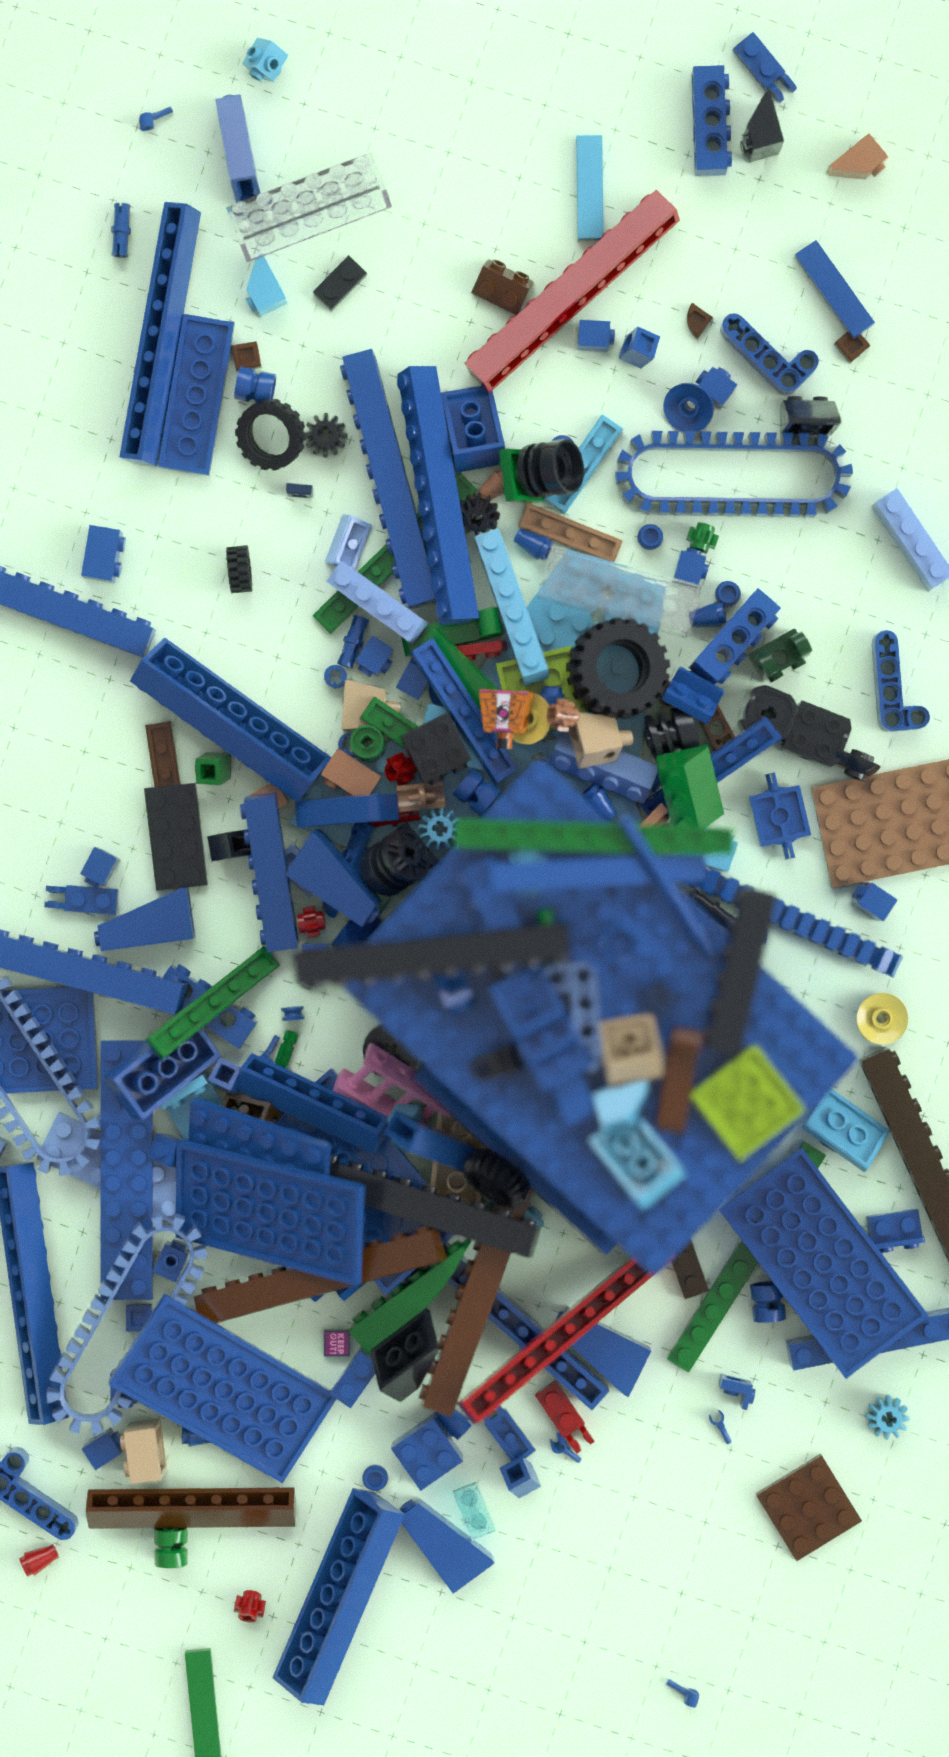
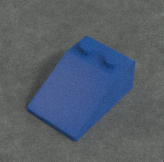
[441,386,505,473]

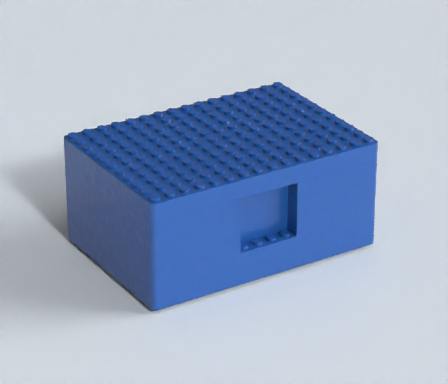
[342,761,858,1275]

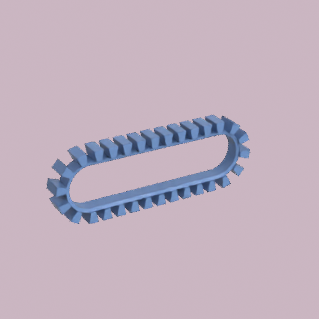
[0,976,101,1176]
[47,1212,207,1435]

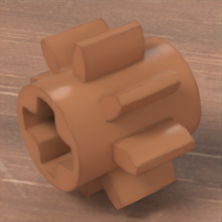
[546,698,579,732]

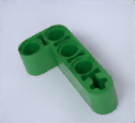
[401,607,503,657]

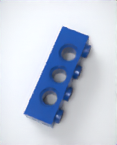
[691,65,732,176]
[688,588,781,685]
[163,964,258,1049]

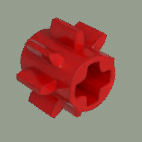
[384,752,416,786]
[297,906,326,938]
[234,1590,266,1623]

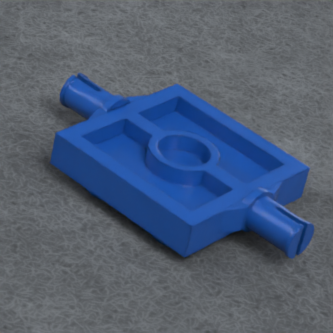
[749,772,811,860]

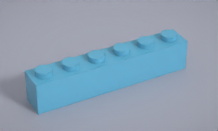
[474,528,549,686]

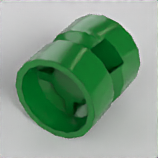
[350,725,386,763]
[154,1528,188,1568]

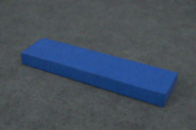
[794,240,875,339]

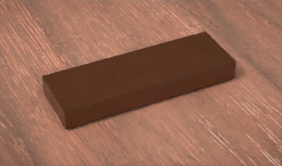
[145,721,181,787]

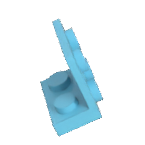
[161,1073,222,1141]

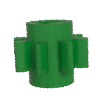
[686,522,719,554]

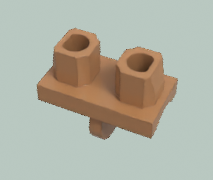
[396,781,446,812]

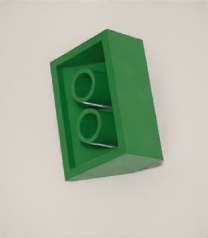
[657,745,724,827]

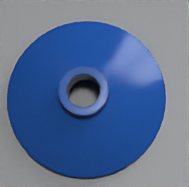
[663,383,714,432]

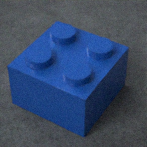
[391,1413,463,1491]

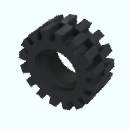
[226,545,253,593]

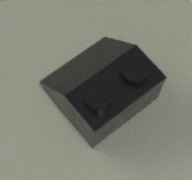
[740,91,784,163]

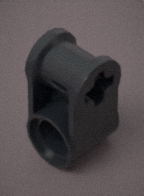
[470,1042,525,1081]

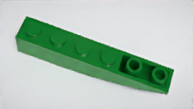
[348,1239,472,1354]

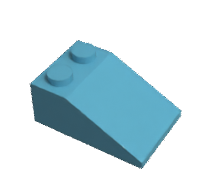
[588,1115,687,1209]

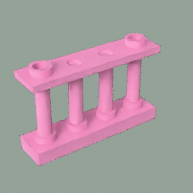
[333,1043,450,1124]

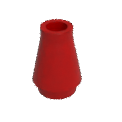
[19,1544,60,1577]

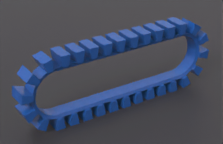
[615,431,853,518]
[682,866,904,978]

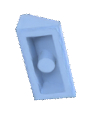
[325,514,372,570]

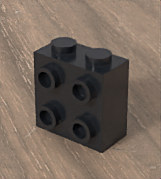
[399,713,471,785]

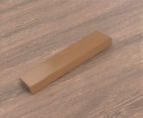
[518,503,623,565]

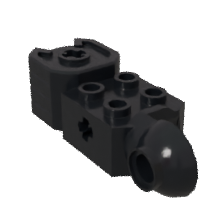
[737,685,881,782]

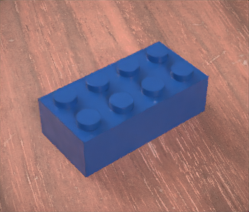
[103,1028,222,1120]

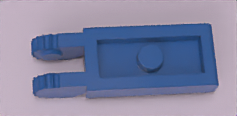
[733,32,797,103]
[44,885,119,915]
[483,1405,536,1461]

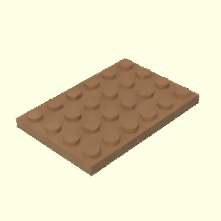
[811,759,949,888]

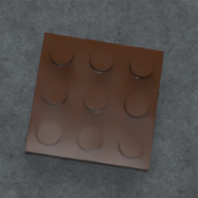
[755,1453,862,1561]

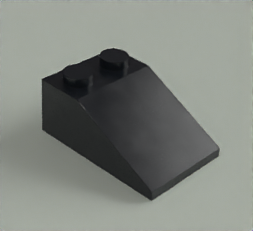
[780,396,841,436]
[370,1308,440,1402]

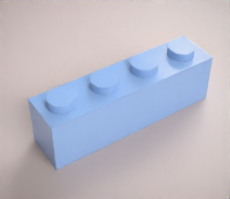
[872,488,949,591]
[326,561,429,645]

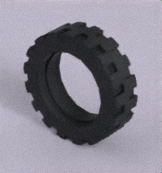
[235,399,306,471]

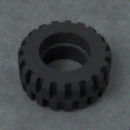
[566,617,670,719]

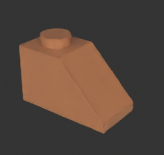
[826,133,889,180]

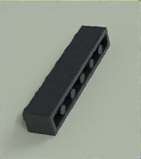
[702,885,778,1056]

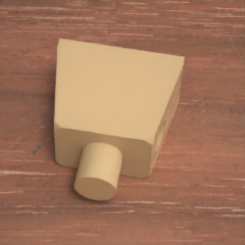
[341,680,401,731]
[569,713,633,768]

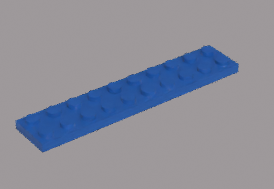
[100,1040,153,1300]

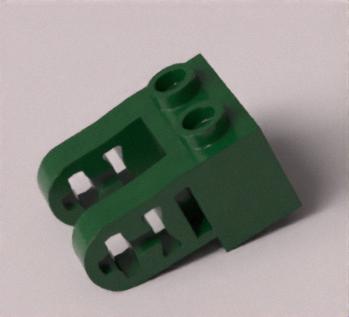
[747,628,813,683]

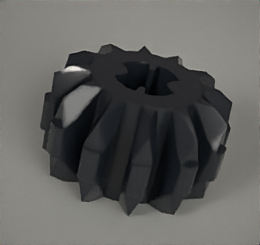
[304,413,348,458]
[460,492,500,536]

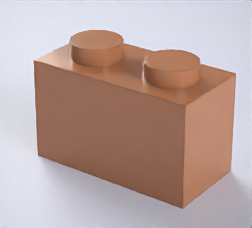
[321,749,382,797]

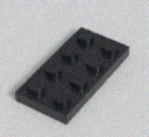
[144,782,208,891]

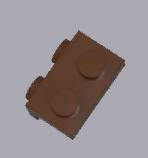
[471,259,534,316]

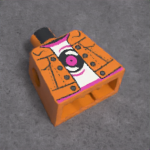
[480,690,534,749]

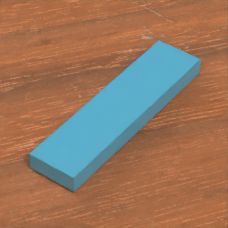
[576,135,604,241]
[544,414,623,514]

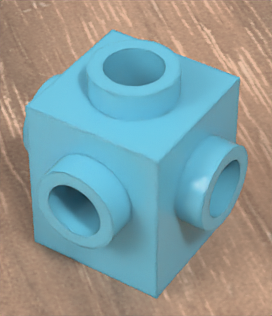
[242,37,289,82]

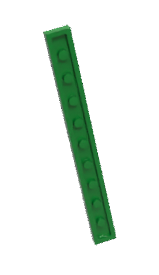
[455,819,734,855]
[666,1141,826,1373]

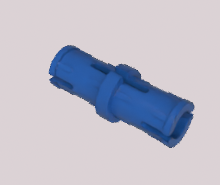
[111,203,131,258]
[337,615,370,669]

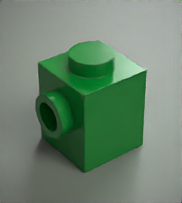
[195,752,231,785]

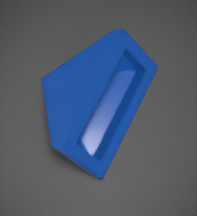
[331,917,382,946]

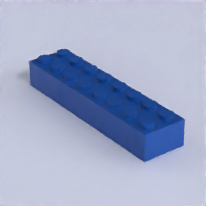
[130,637,332,803]
[272,1488,405,1706]

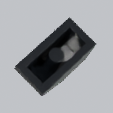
[207,830,252,862]

